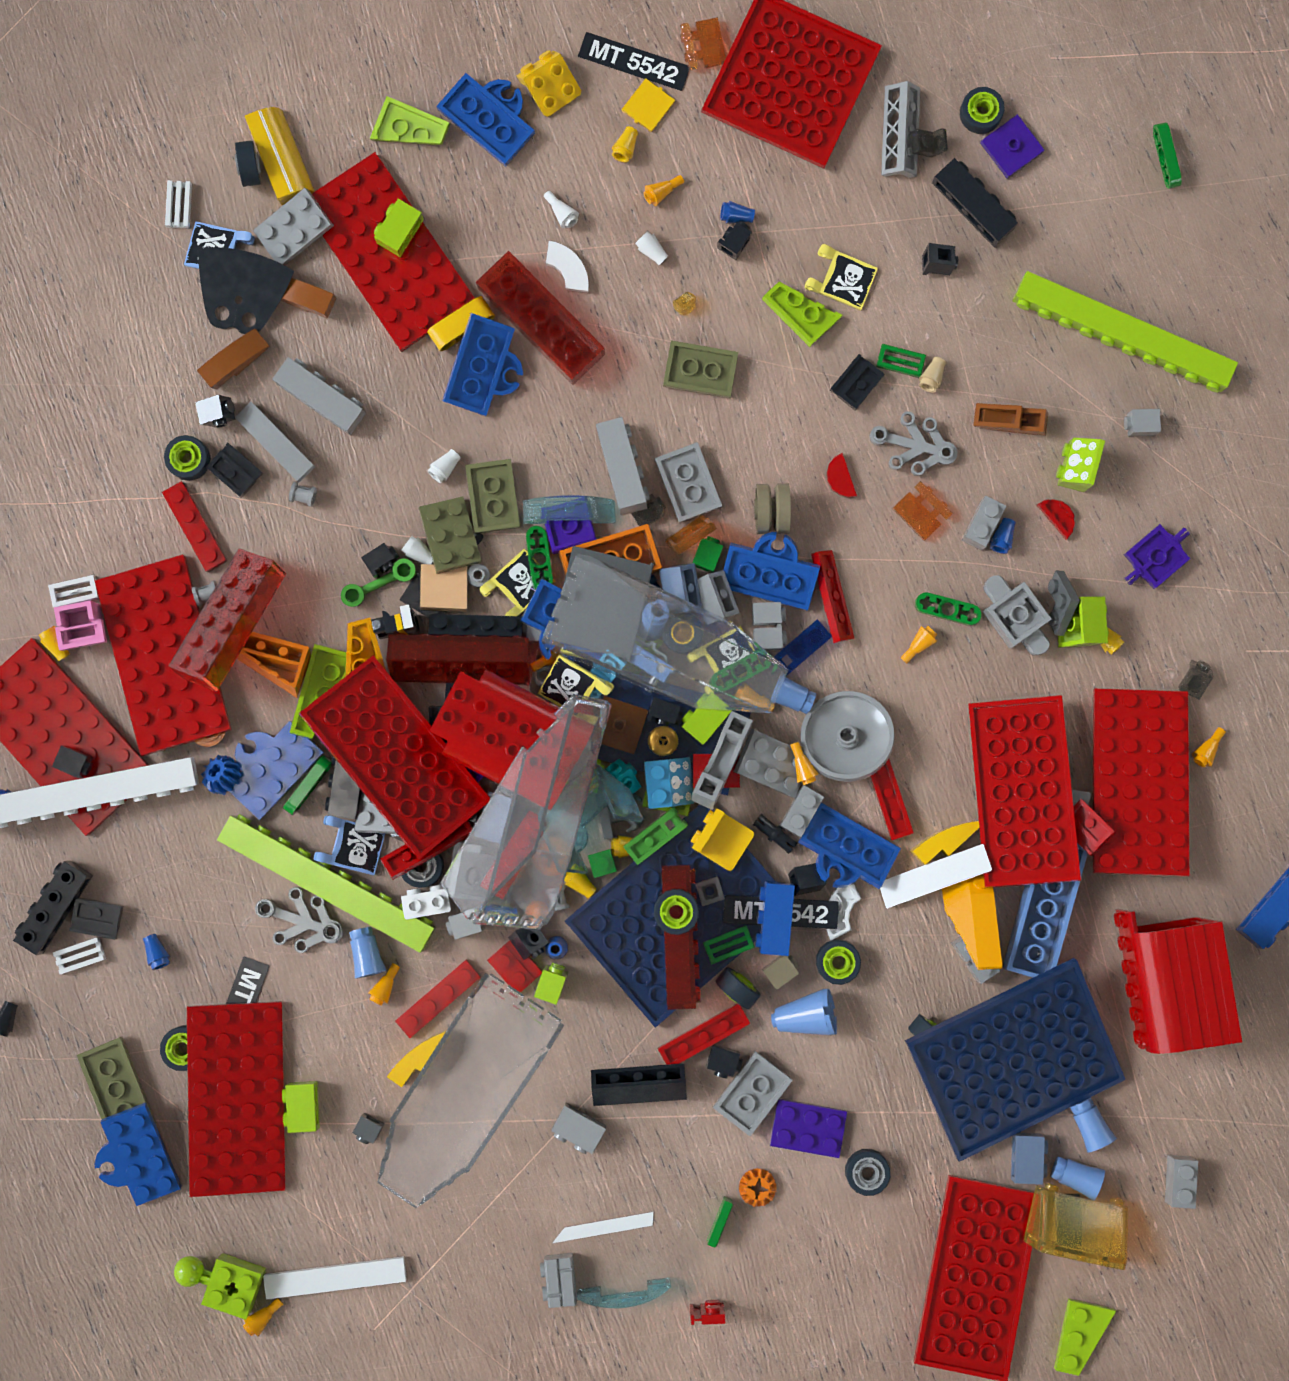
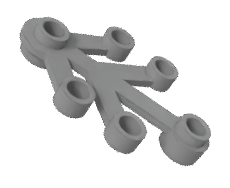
[869,411,957,476]
[255,887,343,953]

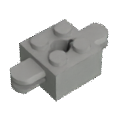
[982,575,1051,656]

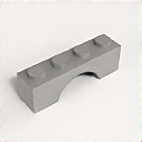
[691,711,753,810]

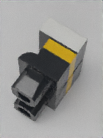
[371,605,421,642]

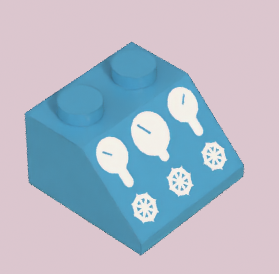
[644,757,694,809]

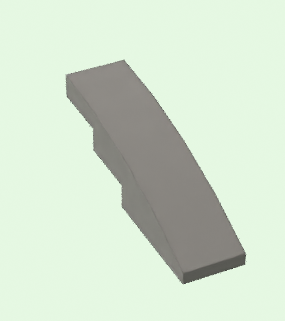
[235,402,315,483]

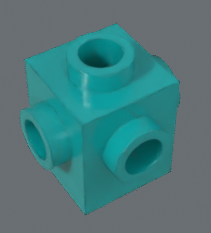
[601,759,642,801]

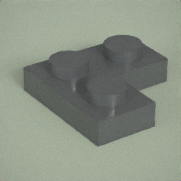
[1048,570,1080,636]

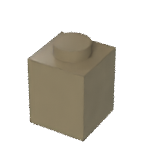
[762,955,799,990]

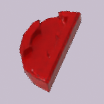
[826,453,857,498]
[1037,499,1075,540]

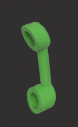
[341,558,416,607]

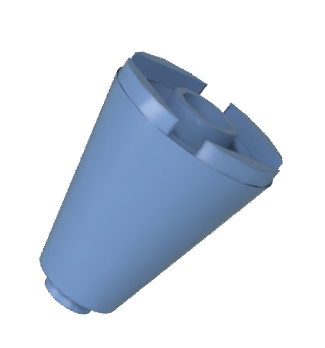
[771,989,837,1036]

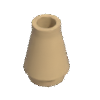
[919,357,946,393]

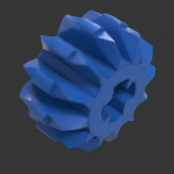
[201,755,242,795]

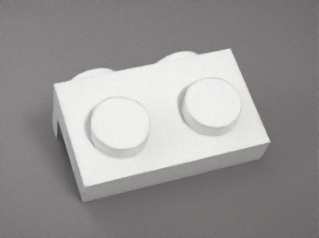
[401,884,451,919]

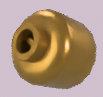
[648,726,678,756]

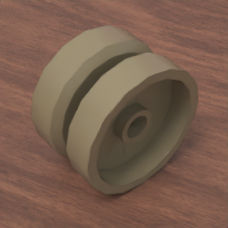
[754,483,791,535]

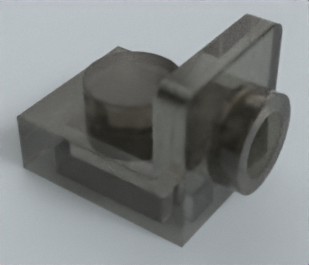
[911,128,948,157]
[631,493,666,526]
[1178,660,1214,700]

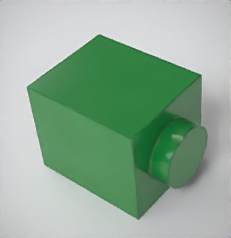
[692,536,723,573]
[588,849,617,878]

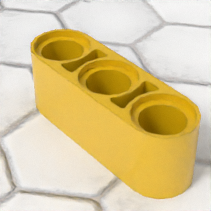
[427,296,495,352]

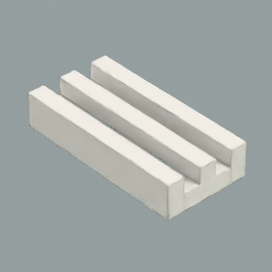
[165,180,192,228]
[48,575,99,608]
[53,937,106,975]

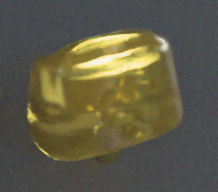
[673,292,696,315]

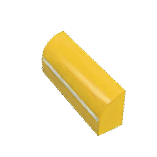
[245,107,315,206]

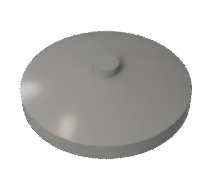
[801,691,894,782]

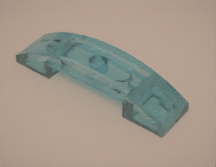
[523,495,616,524]
[577,1277,671,1308]

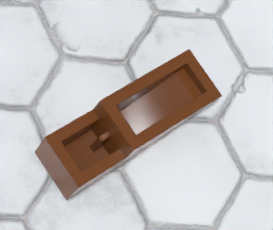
[280,278,337,319]
[197,329,270,390]
[973,403,1049,436]

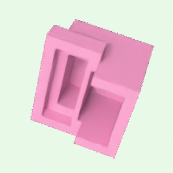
[54,601,107,651]

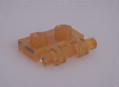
[680,17,726,70]
[892,481,953,541]

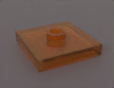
[665,515,717,555]

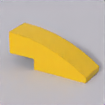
[910,821,979,865]
[387,1030,452,1087]

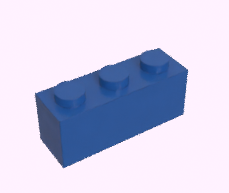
[755,881,795,956]

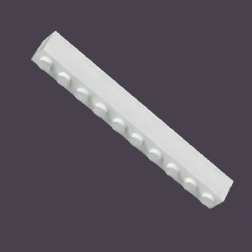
[0,757,199,828]

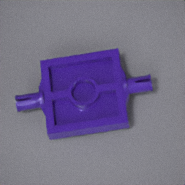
[1123,524,1191,589]

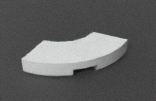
[546,241,589,293]
[826,884,861,940]

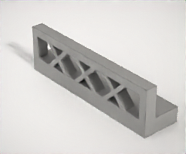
[881,81,920,178]

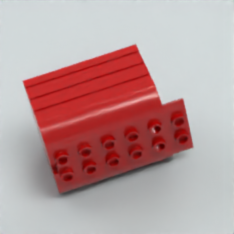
[429,669,593,810]
[1114,909,1242,1054]

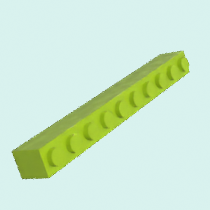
[1012,271,1238,392]
[217,814,436,953]

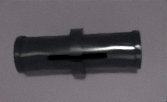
[752,813,798,854]

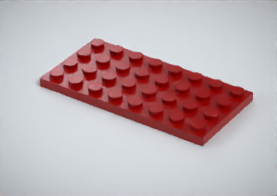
[312,152,475,352]
[94,554,232,756]
[0,638,149,836]
[299,655,491,860]
[1093,688,1190,877]
[968,695,1081,888]
[186,1001,285,1197]
[913,1175,1042,1381]

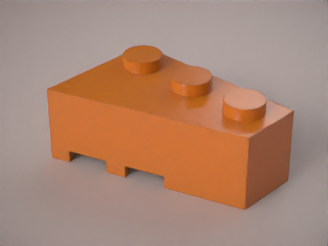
[235,629,311,698]

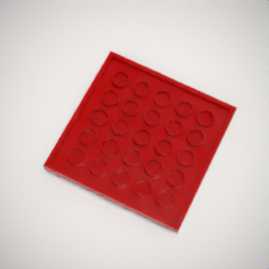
[701,0,882,169]

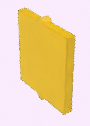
[622,78,675,132]

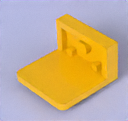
[516,50,581,117]
[691,808,754,871]

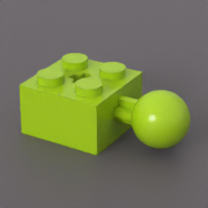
[174,1253,266,1320]

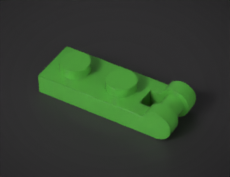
[623,807,688,865]

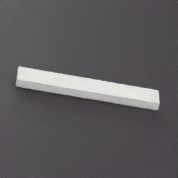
[263,1256,407,1299]

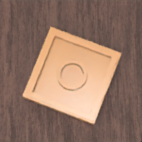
[420,564,467,612]

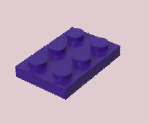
[770,1099,847,1158]

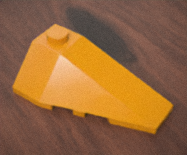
[345,617,386,676]
[942,874,1002,970]

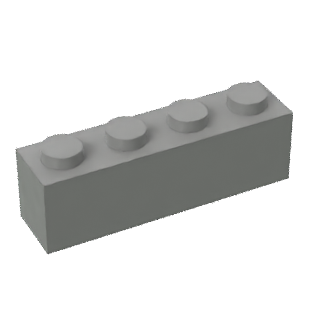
[272,357,366,435]
[596,417,650,516]

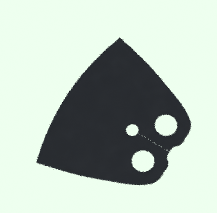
[198,247,294,334]

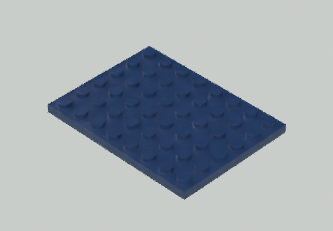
[565,804,776,1028]
[905,958,1126,1162]

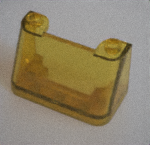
[1024,1183,1128,1270]

